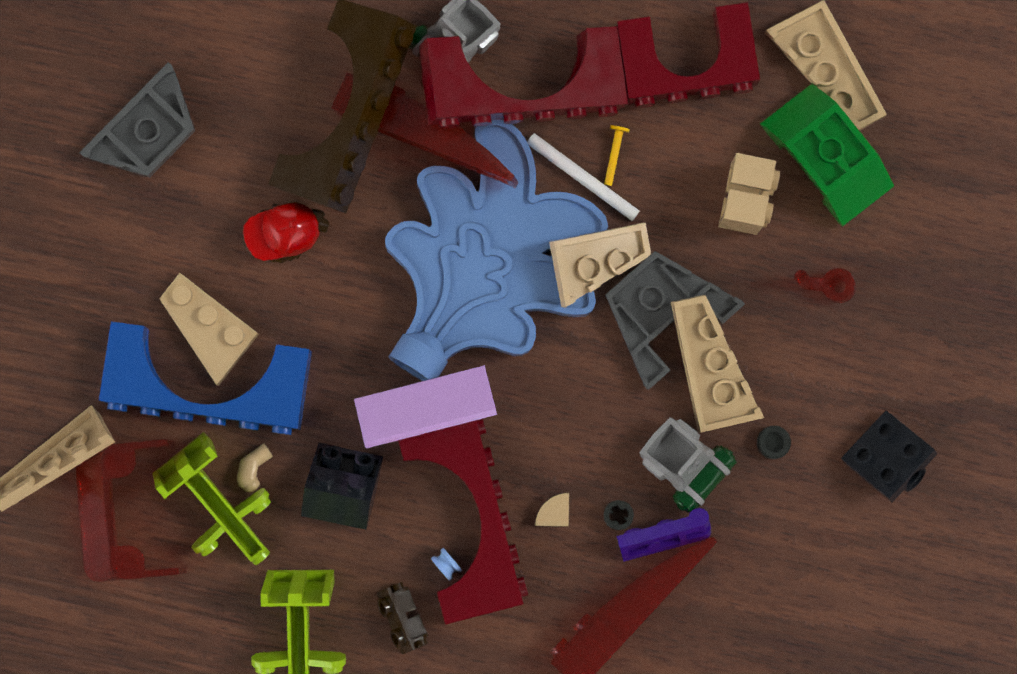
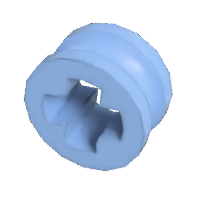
[431,548,462,581]

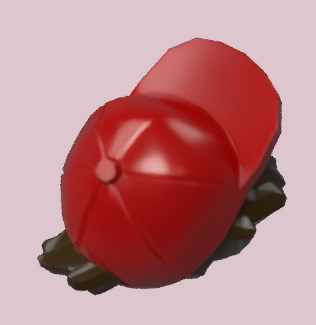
[243,202,330,263]

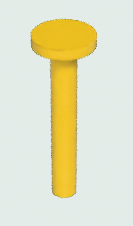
[604,125,630,186]

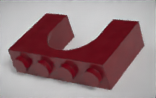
[616,2,760,108]

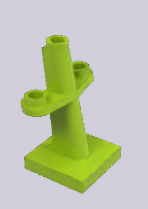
[152,432,271,565]
[251,570,346,674]

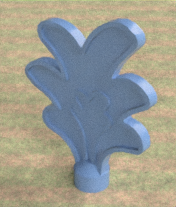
[385,119,608,381]

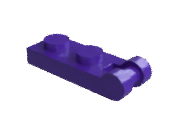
[617,508,711,562]

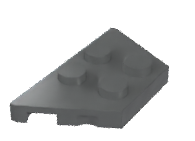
[79,62,196,178]

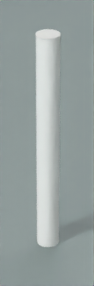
[527,133,640,221]

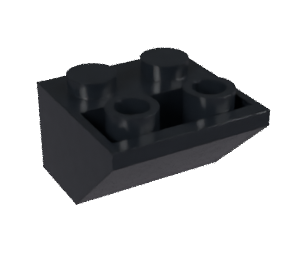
[301,443,383,530]

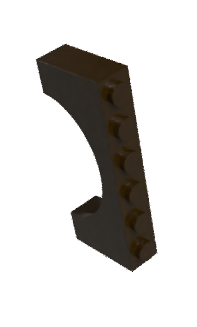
[268,0,417,214]

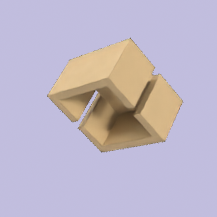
[718,153,780,235]

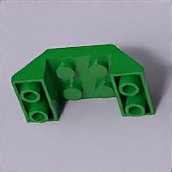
[760,83,894,227]

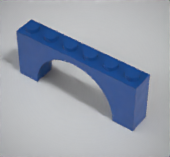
[99,321,312,435]

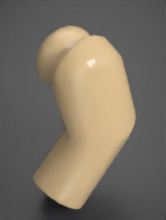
[236,443,273,493]

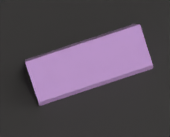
[354,365,497,448]

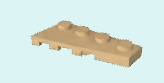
[0,405,115,512]

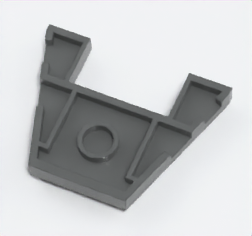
[605,251,745,391]

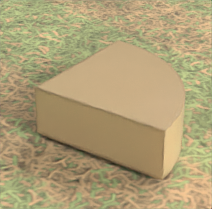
[535,493,569,527]

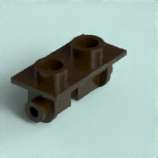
[377,582,428,654]

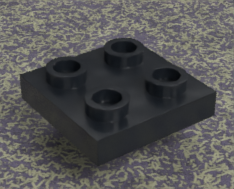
[841,410,937,503]

